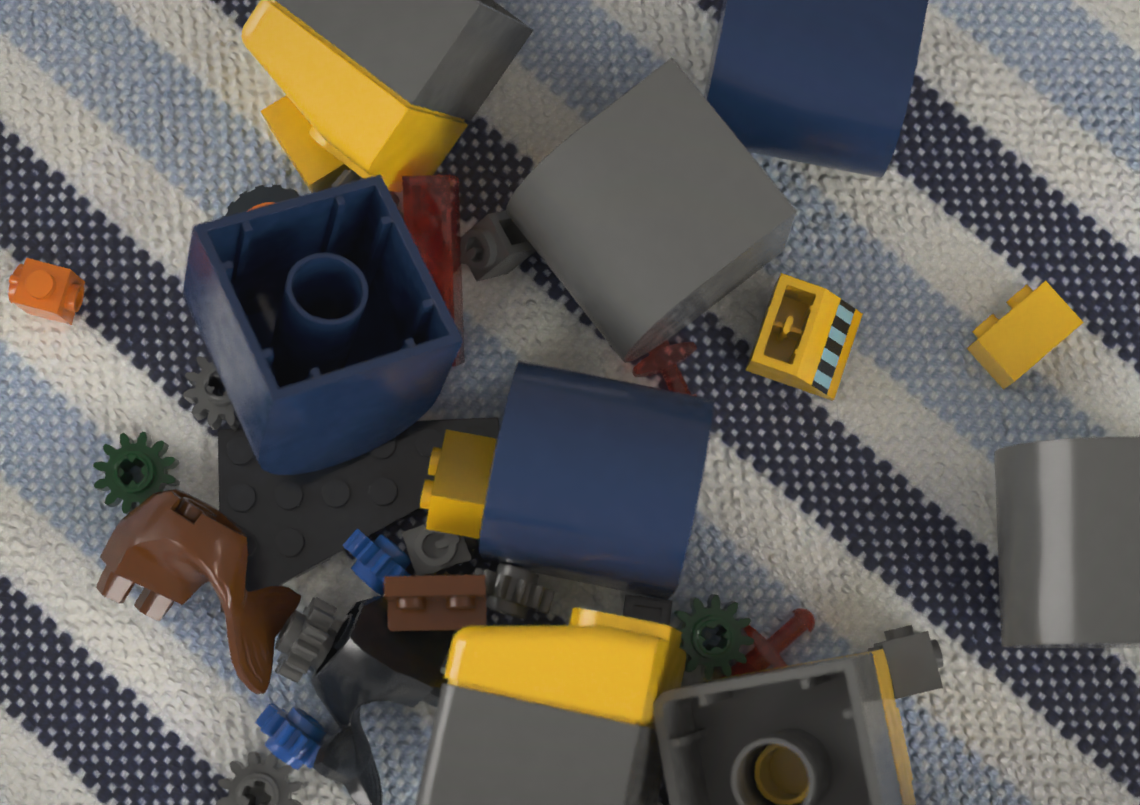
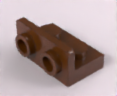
[384,575,487,632]

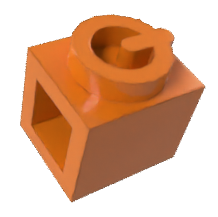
[8,258,85,325]

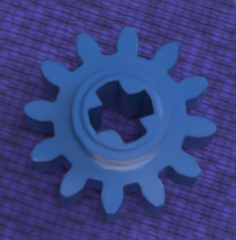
[342,528,412,596]
[255,703,328,770]

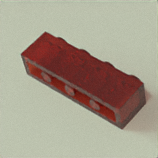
[402,175,465,366]

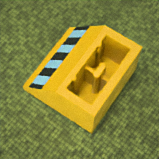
[745,273,863,401]

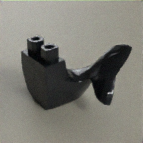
[311,595,454,805]

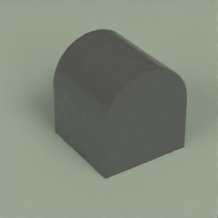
[506,58,797,363]
[994,437,1140,648]

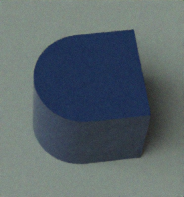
[704,0,928,178]
[183,175,463,475]
[479,360,714,600]

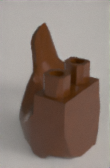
[96,489,301,694]

